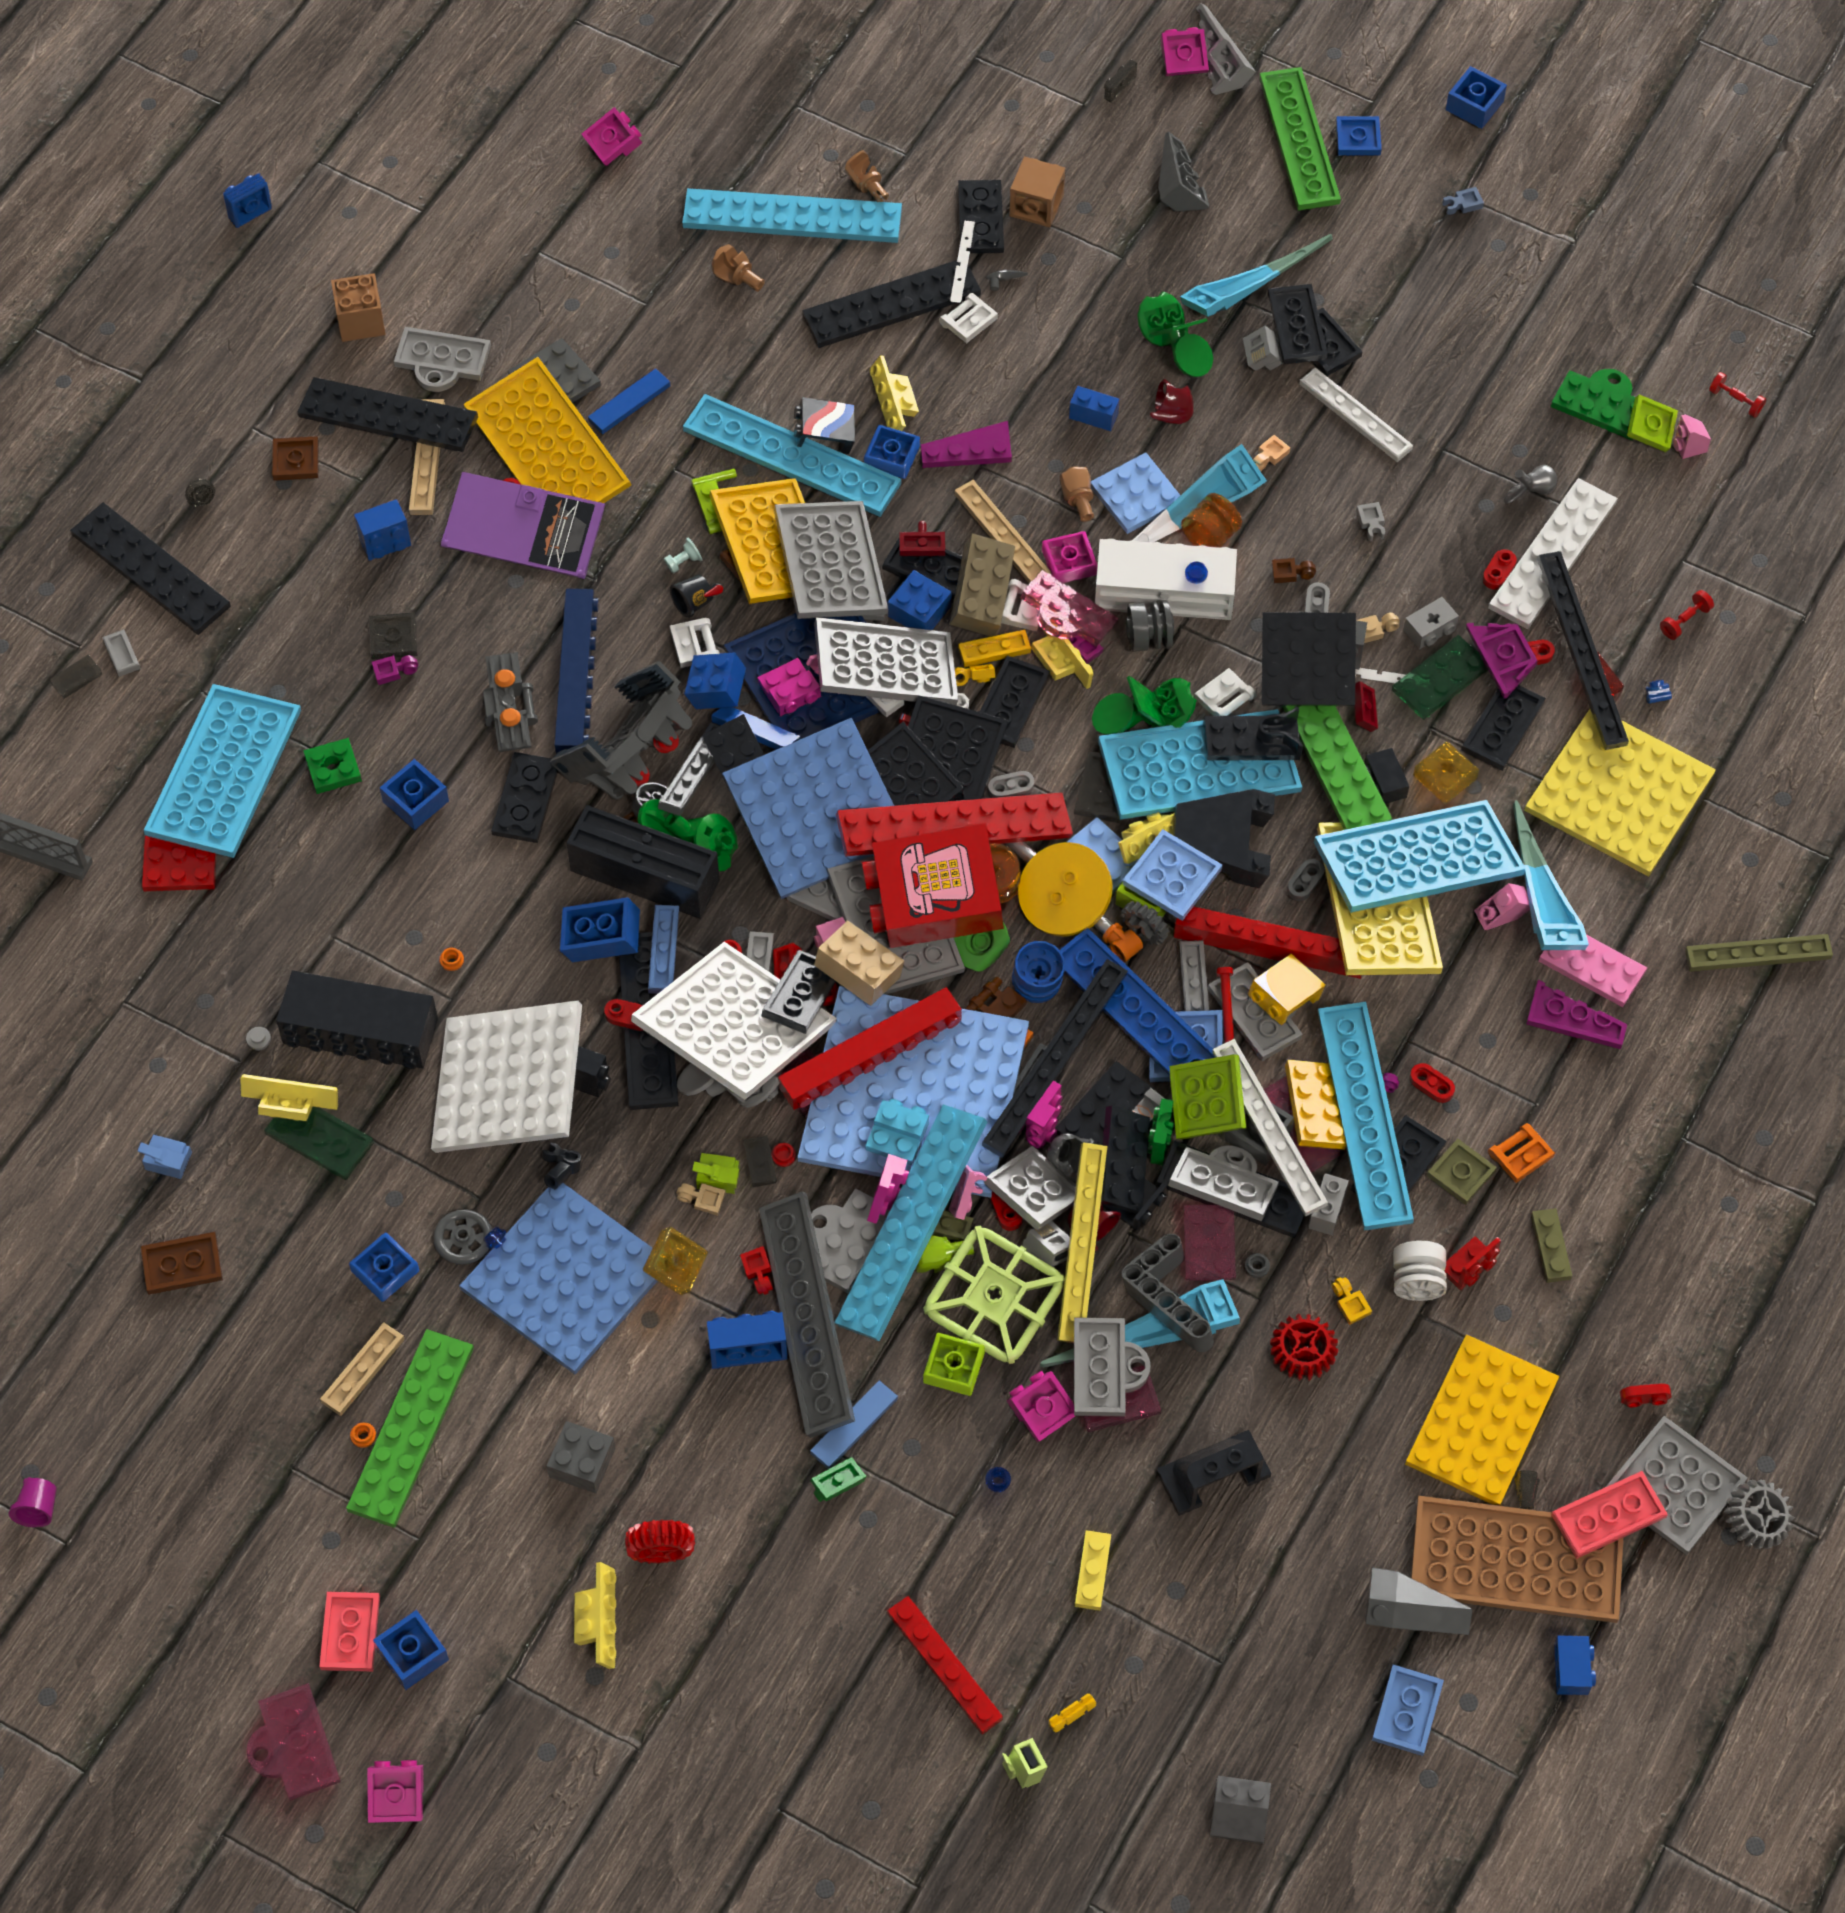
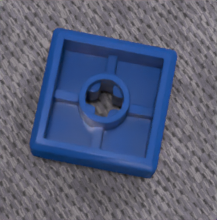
[223,173,272,228]
[864,425,920,479]
[349,1233,419,1302]

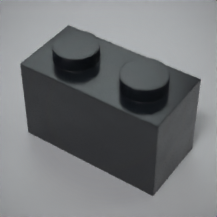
[1364,748,1409,804]
[574,1046,611,1098]

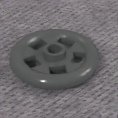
[433,1209,493,1265]

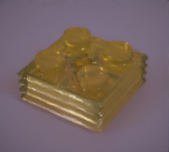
[1413,741,1479,804]
[643,1227,708,1295]

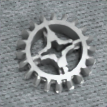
[1724,1480,1795,1550]

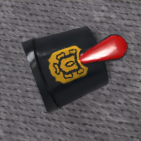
[670,574,723,618]

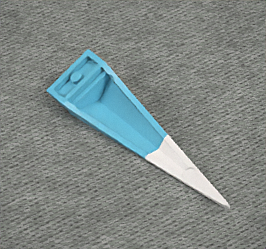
[1133,444,1267,543]

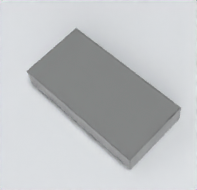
[102,629,141,677]

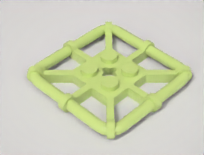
[923,1225,1065,1364]

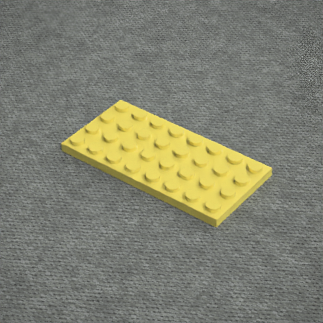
[1317,823,1443,975]

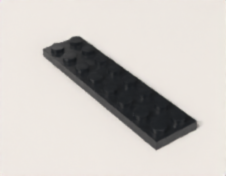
[802,260,981,348]
[297,377,479,452]
[70,502,231,635]
[619,932,679,1110]

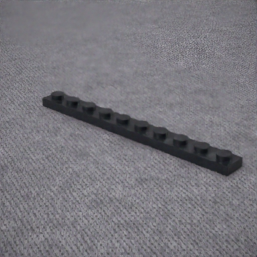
[1538,551,1629,750]
[982,959,1128,1158]

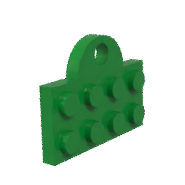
[1551,369,1635,441]

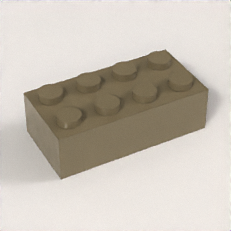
[950,533,1015,637]

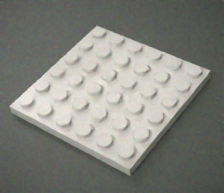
[631,942,837,1100]
[431,1001,582,1153]

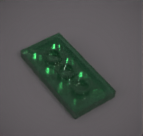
[1392,635,1488,720]
[264,1107,374,1180]

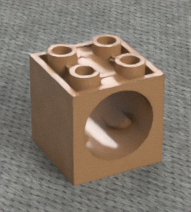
[1009,156,1065,227]
[331,273,386,342]

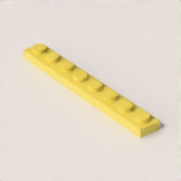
[1057,1142,1107,1343]

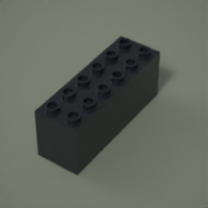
[566,805,720,919]
[276,970,438,1069]

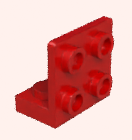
[1444,1236,1501,1291]

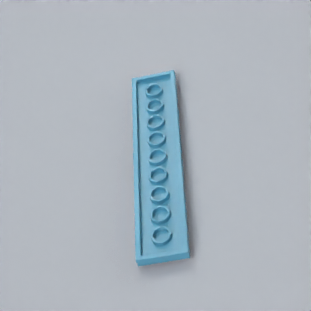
[683,188,902,243]
[683,394,901,517]
[1318,1002,1414,1231]
[835,1104,987,1341]

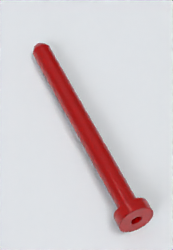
[1216,967,1234,1043]

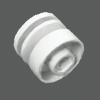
[1393,1241,1447,1301]

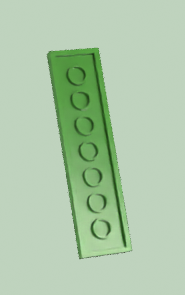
[1259,67,1341,210]
[1283,706,1392,830]
[346,1329,474,1528]

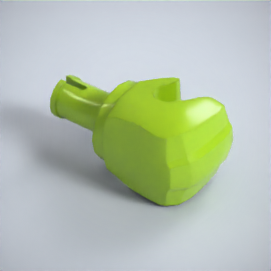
[915,1235,974,1273]

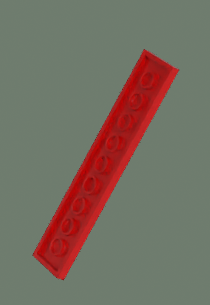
[836,793,1073,857]

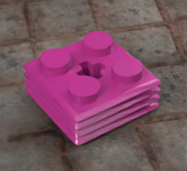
[1042,531,1098,585]

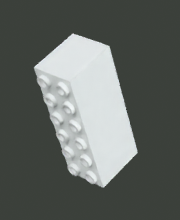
[1094,539,1237,620]

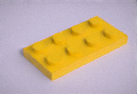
[1285,1060,1346,1149]

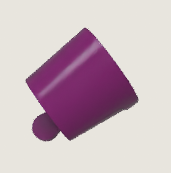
[8,1477,57,1528]

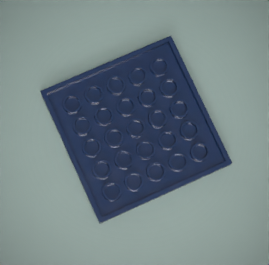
[724,613,905,739]

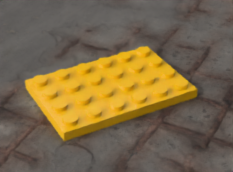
[709,478,805,604]
[1405,1334,1559,1506]

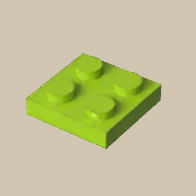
[1627,394,1678,452]

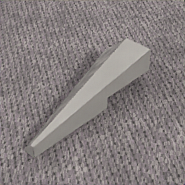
[1196,3,1256,95]

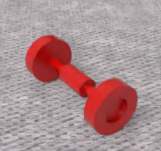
[1709,372,1767,418]
[1660,590,1714,640]

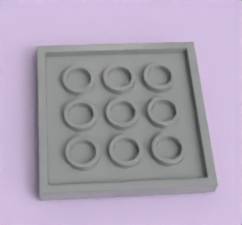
[1606,1416,1748,1555]

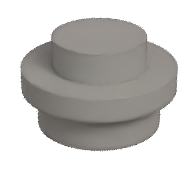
[246,1027,271,1051]

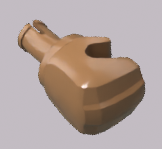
[845,150,889,202]
[712,244,765,292]
[1060,466,1094,522]

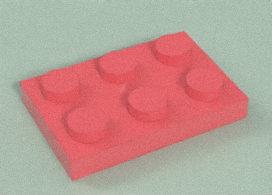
[319,1592,380,1672]

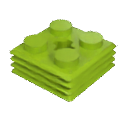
[923,1333,985,1396]

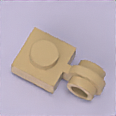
[1357,613,1400,643]
[676,1183,726,1216]

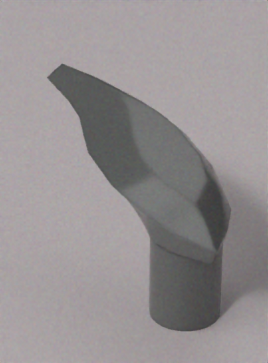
[986,270,1028,291]

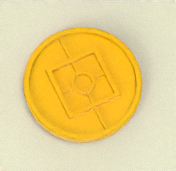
[1018,842,1112,937]

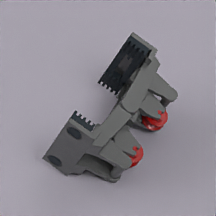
[550,661,692,800]

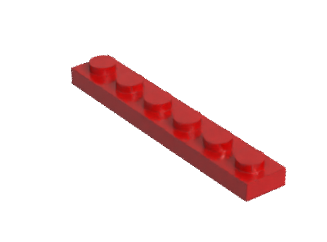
[887,1596,1003,1735]

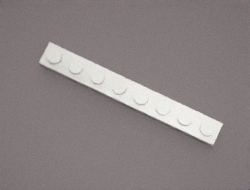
[1213,1039,1328,1216]

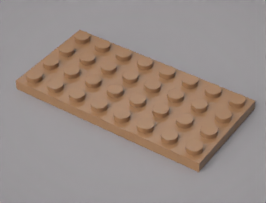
[1411,1496,1623,1623]

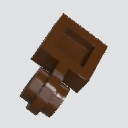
[1272,558,1316,583]

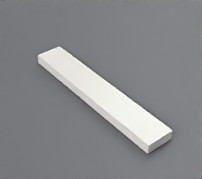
[1300,368,1413,462]

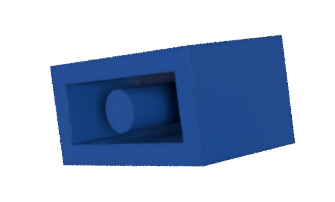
[1069,386,1120,431]
[1554,1636,1596,1695]

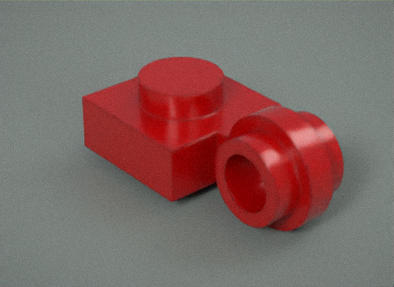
[740,1246,773,1295]

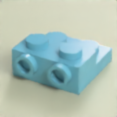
[865,1099,929,1165]

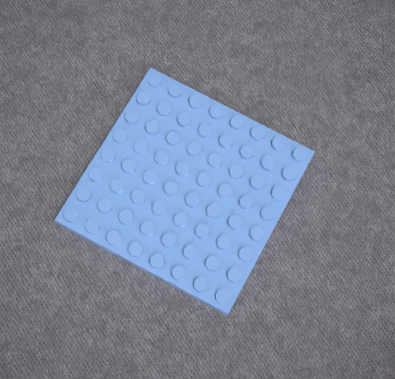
[798,986,1029,1198]

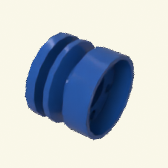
[1012,941,1065,1003]

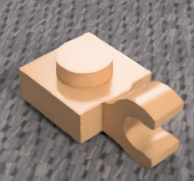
[1253,435,1290,471]

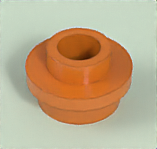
[440,948,464,971]
[350,1423,376,1448]

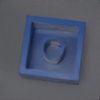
[1446,66,1507,129]
[354,499,411,561]
[888,570,952,630]
[685,652,746,709]
[380,759,449,830]
[373,1610,449,1691]

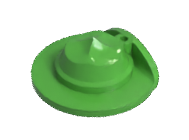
[954,922,1010,971]

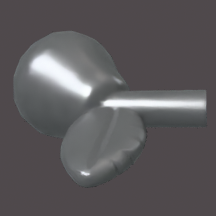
[1504,465,1557,503]

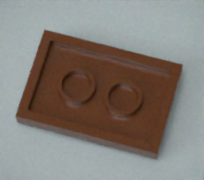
[141,1232,223,1295]

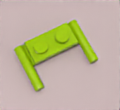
[691,468,737,534]

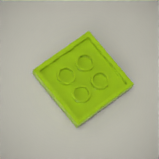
[1169,1054,1246,1140]

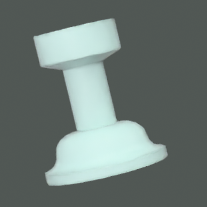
[664,538,703,574]

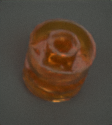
[1181,493,1242,548]

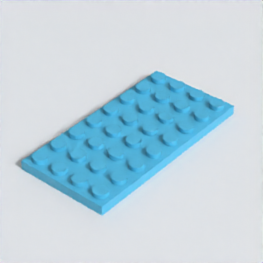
[144,684,301,858]
[1098,709,1302,820]
[1314,800,1526,913]

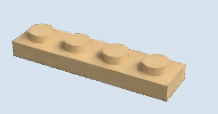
[320,1323,405,1416]

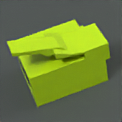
[692,1153,740,1194]

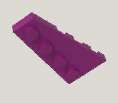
[921,421,1012,468]
[1526,979,1627,1049]

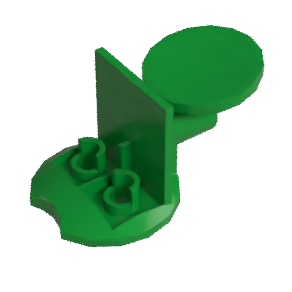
[1137,292,1213,377]
[1092,676,1197,735]
[638,799,738,872]

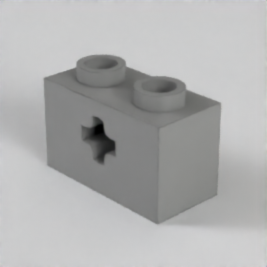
[1403,597,1459,650]
[1309,1173,1349,1236]

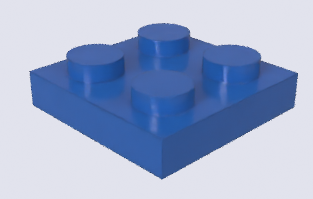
[1336,116,1381,156]

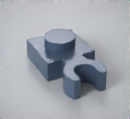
[1442,187,1484,215]

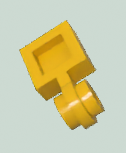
[955,664,995,686]
[1332,1277,1372,1325]

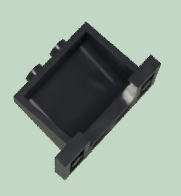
[1157,1430,1271,1516]

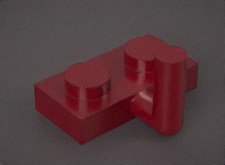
[899,521,945,556]

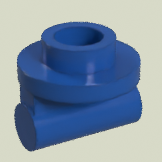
[1646,680,1672,704]

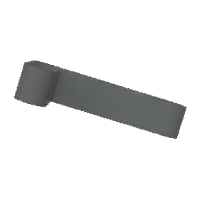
[1122,1234,1214,1352]

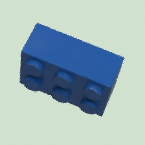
[560,897,640,962]
[707,1311,787,1369]

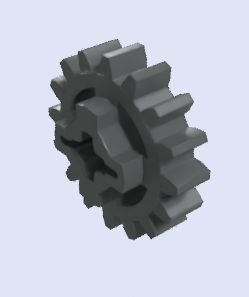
[1120,901,1169,946]

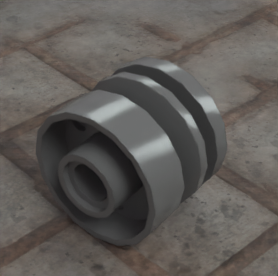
[1125,600,1174,652]

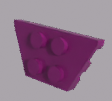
[1466,623,1537,699]

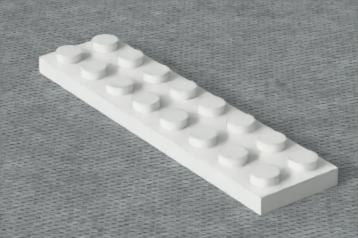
[1488,478,1618,629]

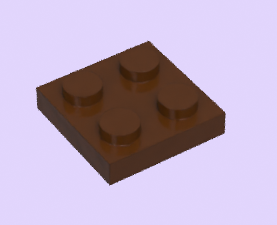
[272,436,319,481]

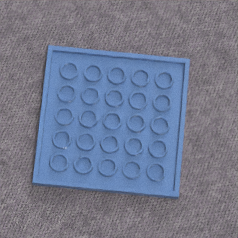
[723,718,894,899]
[460,1183,671,1375]

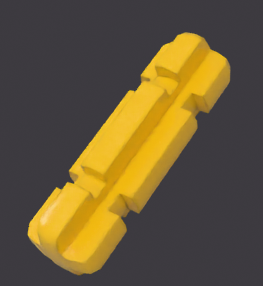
[1048,1694,1096,1732]

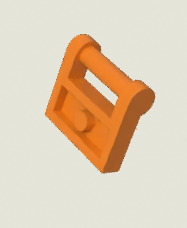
[1488,1123,1555,1183]

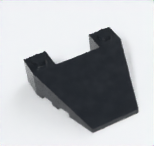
[1173,789,1275,889]

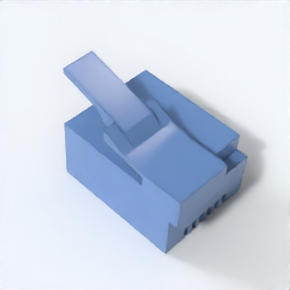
[138,1135,192,1179]

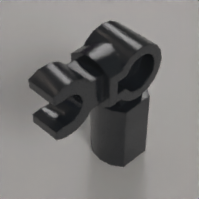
[542,1143,581,1190]

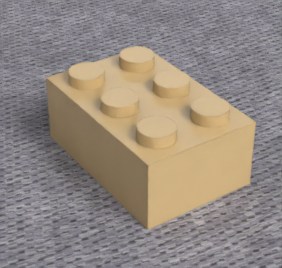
[814,920,904,1006]

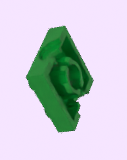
[303,737,362,794]
[1147,1098,1174,1165]

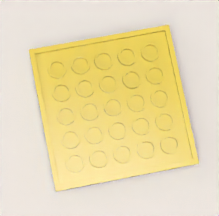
[1524,709,1716,877]

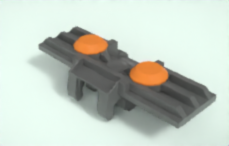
[482,652,538,752]

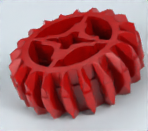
[1270,1313,1338,1381]
[625,1519,695,1564]

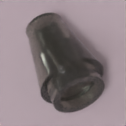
[1514,1470,1540,1509]

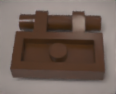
[965,977,1027,1018]

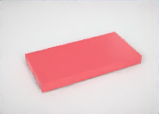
[1551,1471,1668,1559]

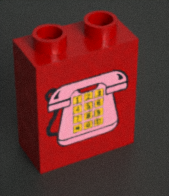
[862,823,1004,948]

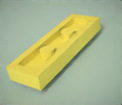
[1075,1530,1111,1611]

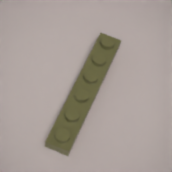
[1685,934,1833,972]

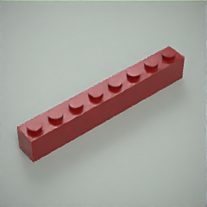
[1174,906,1362,979]
[778,987,962,1110]

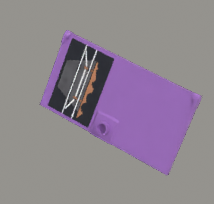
[441,472,605,579]

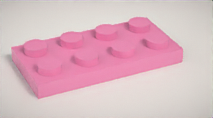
[1539,935,1647,1007]

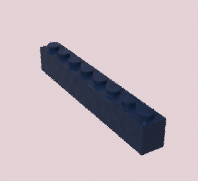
[555,589,599,754]

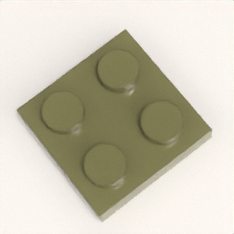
[1427,1138,1497,1205]

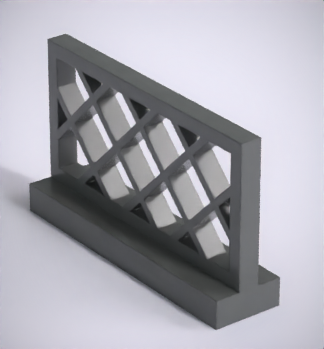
[0,813,93,881]

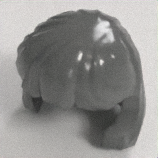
[1047,1133,1096,1182]

